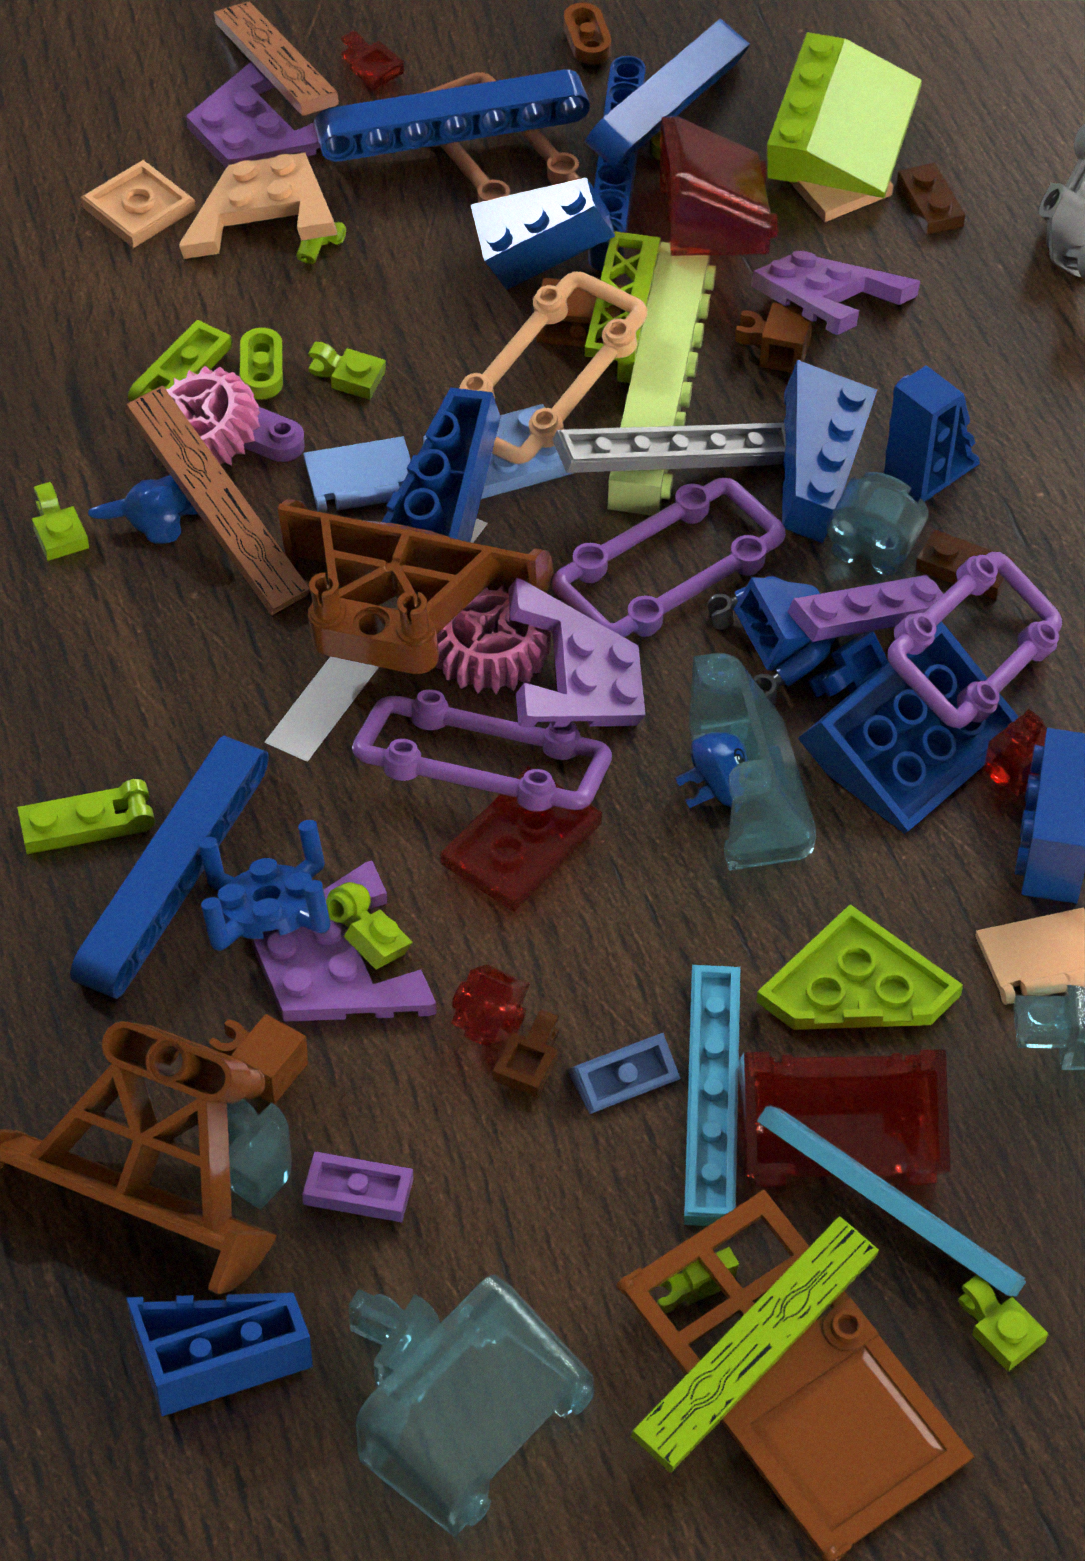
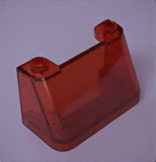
[659,116,778,256]
[738,1050,951,1187]

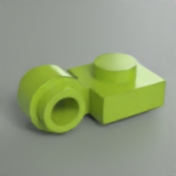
[326,882,413,970]

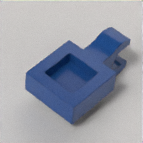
[808,631,888,697]

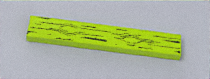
[631,1216,879,1473]

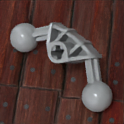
[1039,123,1085,281]

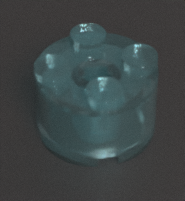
[826,472,929,576]

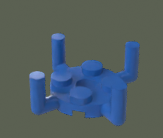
[198,820,331,951]

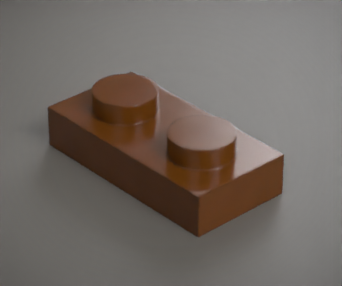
[897,163,965,235]
[915,529,1015,600]

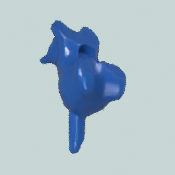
[88,475,198,544]

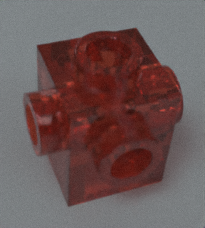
[451,964,530,1045]

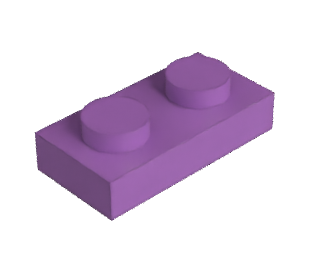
[302,1151,413,1222]

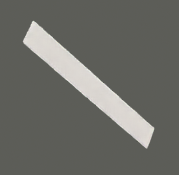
[264,518,488,762]

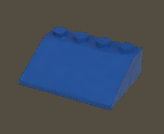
[798,621,1027,834]

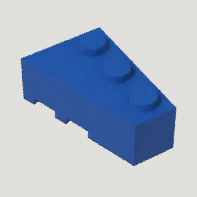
[126,1293,313,1416]

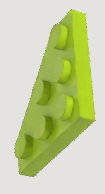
[756,904,963,1030]

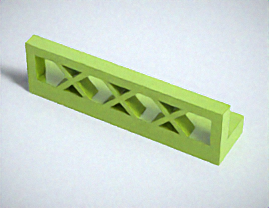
[585,231,661,383]

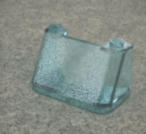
[689,653,816,870]
[356,1274,595,1537]

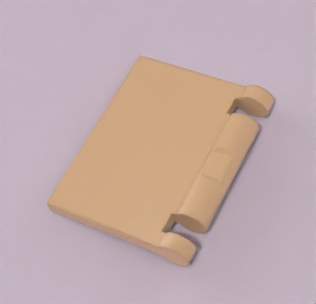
[975,907,1085,1005]

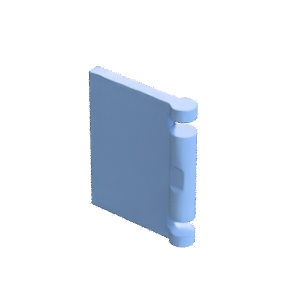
[303,436,411,513]

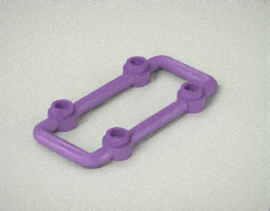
[551,478,786,638]
[888,552,1062,728]
[352,689,612,811]

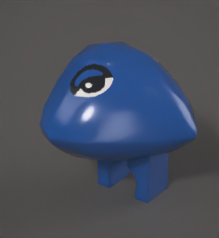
[675,732,749,808]

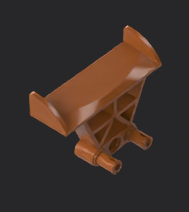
[278,499,554,674]
[0,1021,277,1294]

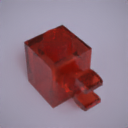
[984,709,1047,796]

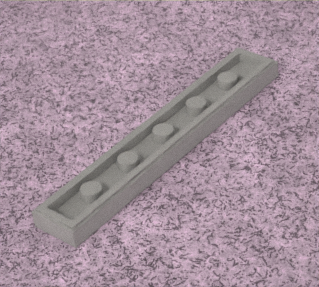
[553,423,786,473]

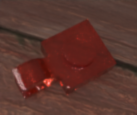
[341,31,404,90]

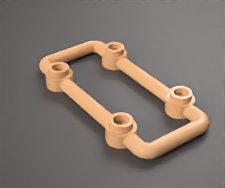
[459,272,647,464]

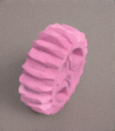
[151,366,260,466]
[436,584,551,695]

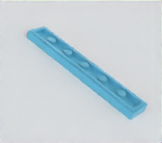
[684,965,740,1226]
[757,1106,1026,1297]

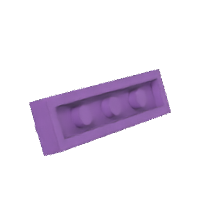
[787,575,943,642]

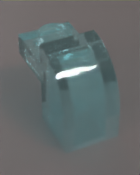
[1013,985,1085,1070]
[227,1099,292,1210]
[349,1289,443,1407]

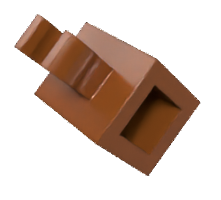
[735,302,812,373]
[209,1014,308,1105]

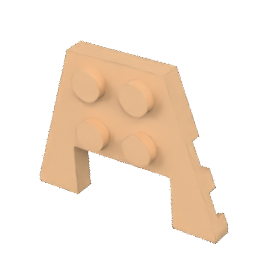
[179,152,337,259]

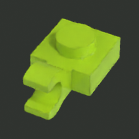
[308,342,386,400]
[32,482,89,561]
[657,1247,739,1314]
[958,1275,1048,1372]

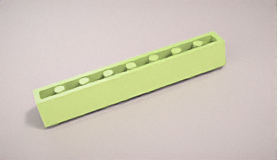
[608,242,716,516]

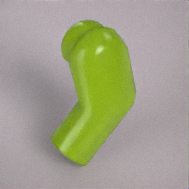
[296,219,346,264]

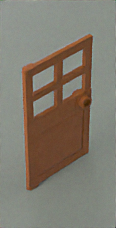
[616,1189,975,1561]

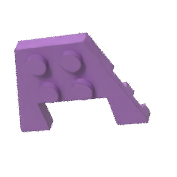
[186,62,320,168]
[751,251,920,335]
[508,578,645,727]
[252,861,437,1022]

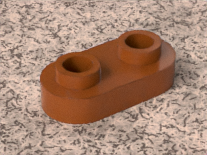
[563,3,611,65]

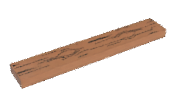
[214,1,339,116]
[125,385,309,616]

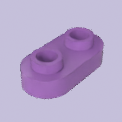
[244,407,305,462]

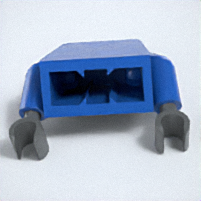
[708,576,842,710]

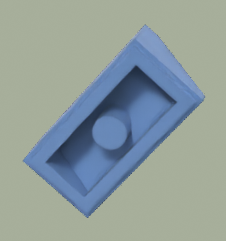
[567,1033,681,1114]

